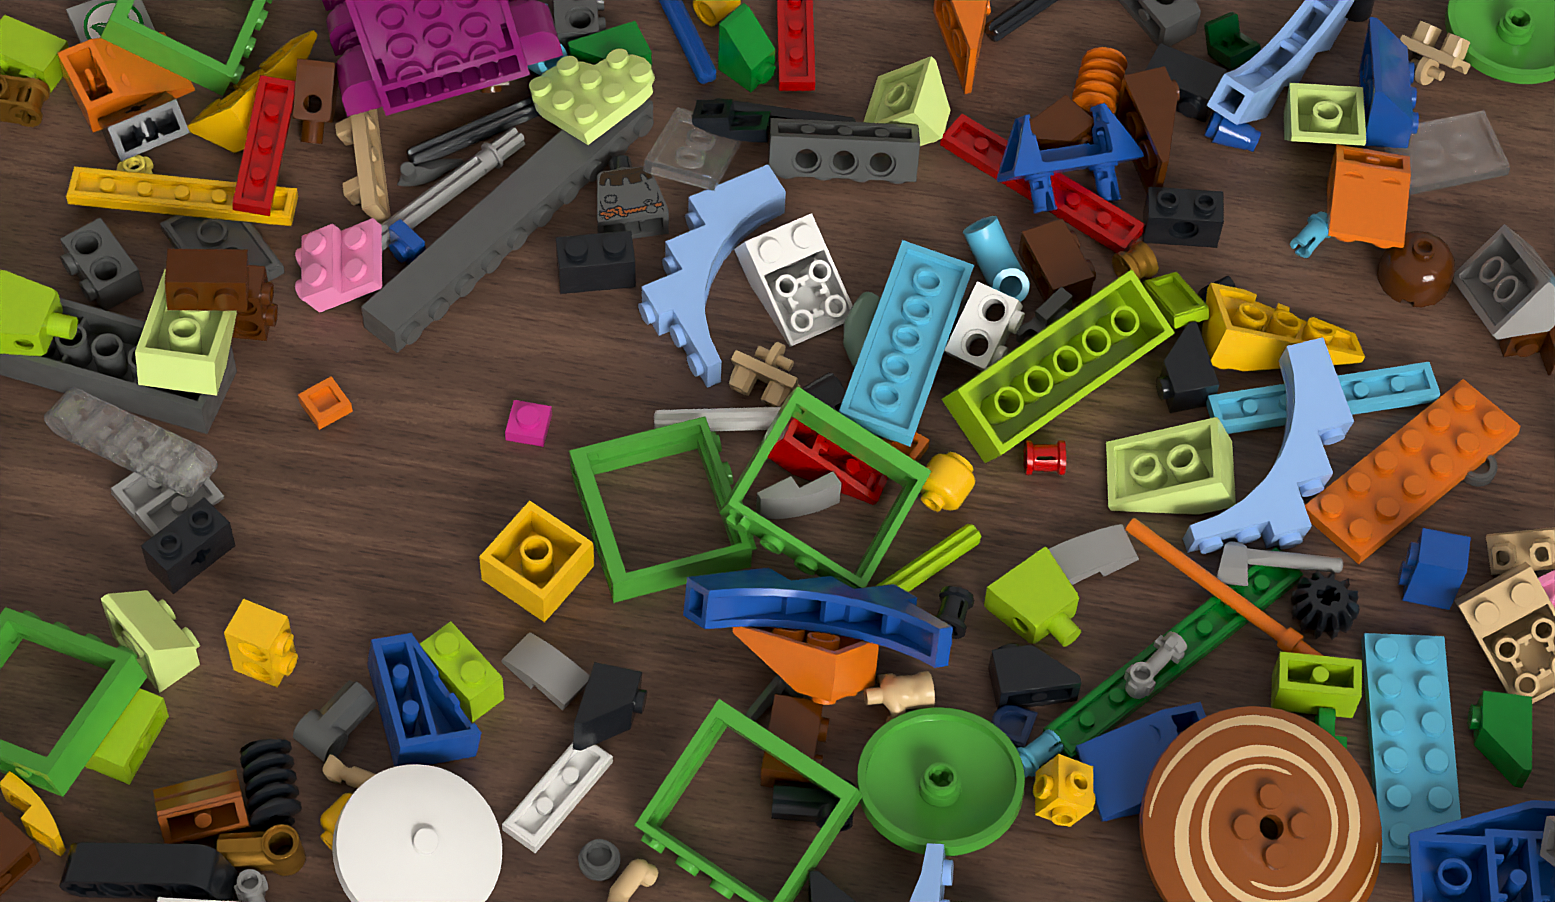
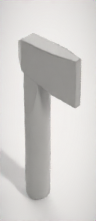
[1217,542,1343,586]

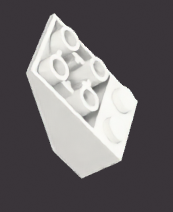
[734,213,853,347]

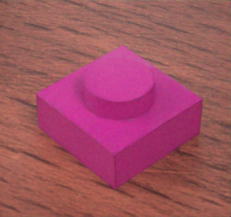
[505,400,552,447]

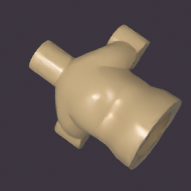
[863,671,935,723]

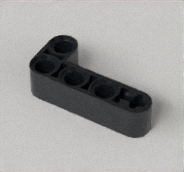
[59,842,239,901]

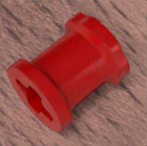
[1023,440,1066,475]

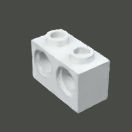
[944,281,1025,371]

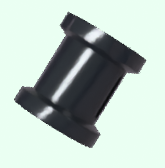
[935,586,975,639]

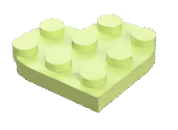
[529,49,655,145]

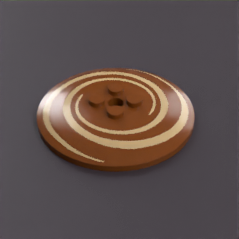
[1139,706,1382,902]

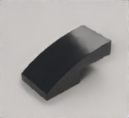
[692,99,772,143]

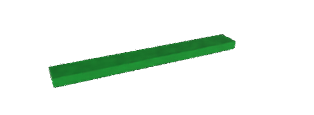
[1042,547,1304,759]

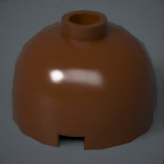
[1378,231,1455,308]

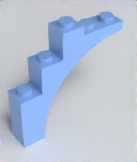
[1206,0,1355,125]
[638,165,786,388]
[1182,337,1354,554]

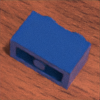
[1398,528,1471,610]

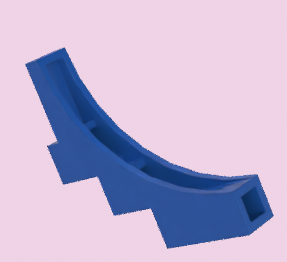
[683,567,953,668]

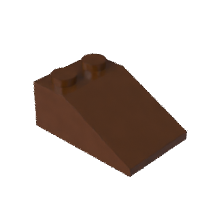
[1115,66,1180,194]

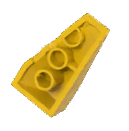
[187,30,318,153]
[1202,283,1365,371]

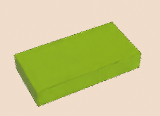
[1142,272,1210,329]

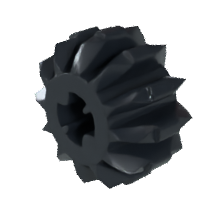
[1290,570,1360,640]

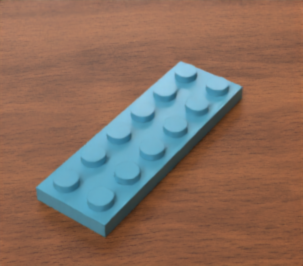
[839,240,974,447]
[1361,633,1461,864]

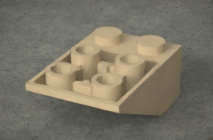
[1454,562,1555,704]

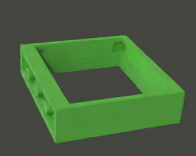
[100,0,273,96]
[719,386,931,589]
[569,416,757,603]
[0,607,147,797]
[634,699,863,902]

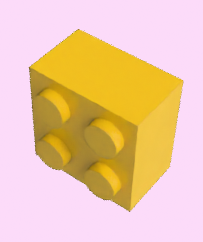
[479,501,594,622]

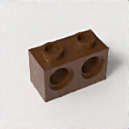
[232,265,278,341]

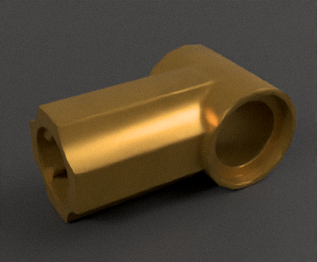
[217,824,306,876]

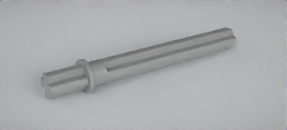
[381,127,526,251]

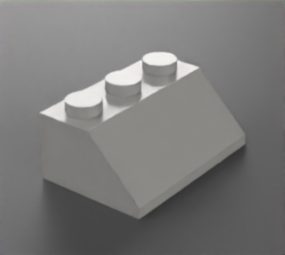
[1453,224,1555,339]

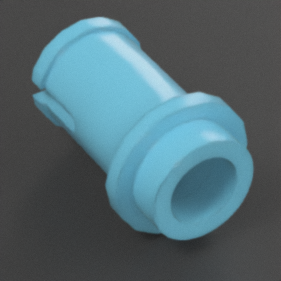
[1290,211,1331,258]
[1016,729,1064,778]

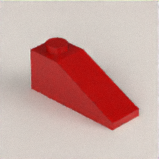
[768,416,888,505]

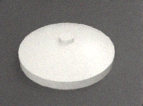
[332,764,502,902]

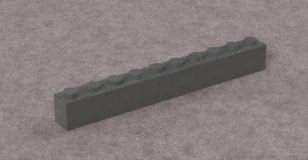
[361,99,654,353]

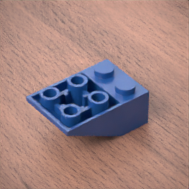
[1075,702,1206,822]

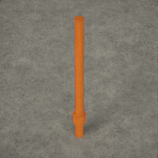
[1125,518,1323,656]

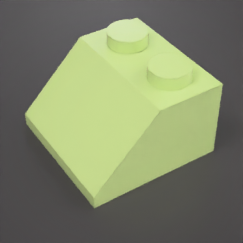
[1283,83,1366,146]
[100,590,200,693]

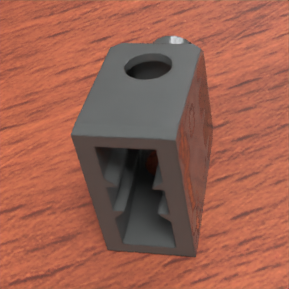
[597,155,669,239]

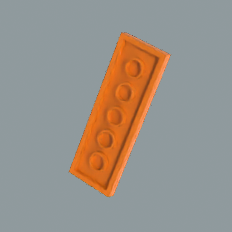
[1305,379,1521,564]

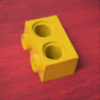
[224,599,298,688]

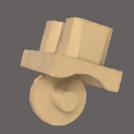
[1400,21,1471,85]
[729,342,802,407]
[1486,527,1555,575]

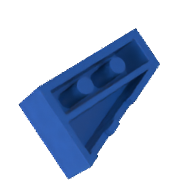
[367,633,482,767]

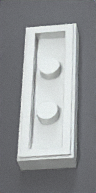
[502,742,613,853]

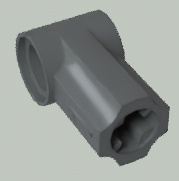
[293,680,376,763]

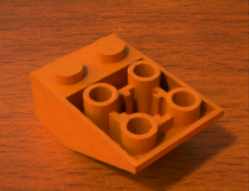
[57,32,195,133]
[1327,144,1411,248]

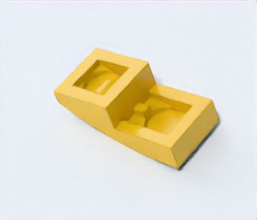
[0,771,66,857]

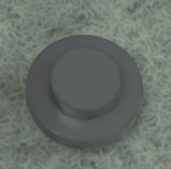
[578,839,621,881]

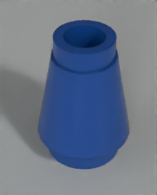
[1204,111,1261,152]

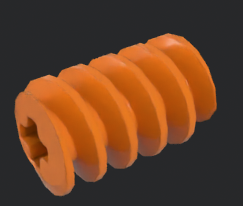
[1072,47,1128,118]

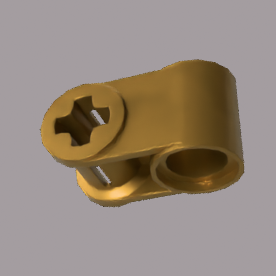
[0,74,51,127]

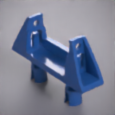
[997,103,1144,214]

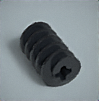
[239,739,302,832]

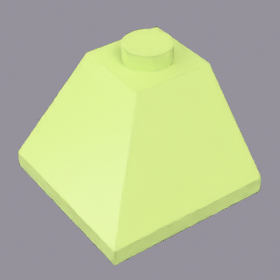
[864,56,951,146]

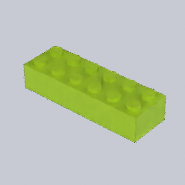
[941,269,1175,463]

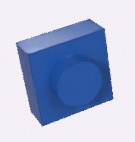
[389,219,426,265]

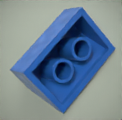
[1358,17,1419,148]

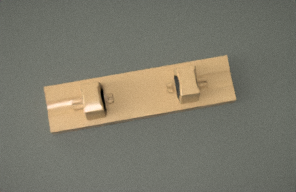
[335,109,391,224]

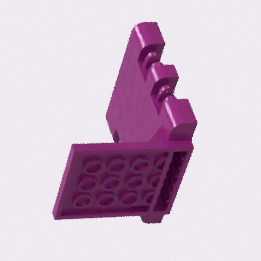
[322,0,563,116]

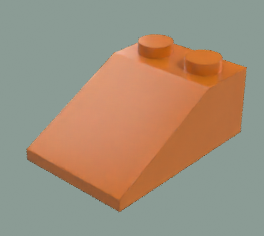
[933,0,991,94]
[732,627,879,705]

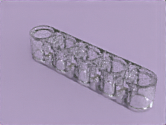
[44,387,218,497]

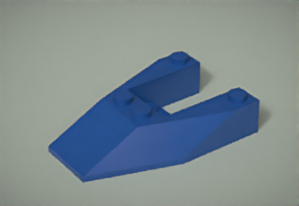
[1408,800,1555,902]

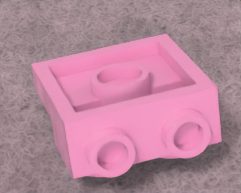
[295,218,382,313]

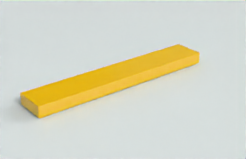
[66,166,298,226]

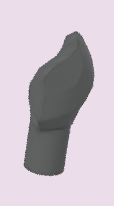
[397,159,463,187]
[745,675,805,721]

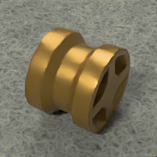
[1112,241,1159,280]

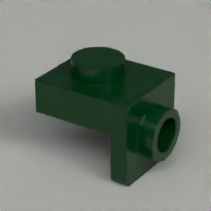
[1204,12,1261,70]

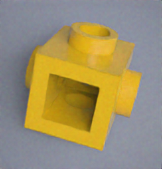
[1033,754,1096,827]

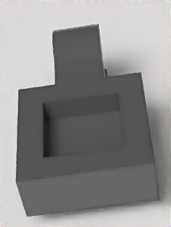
[1016,287,1073,343]

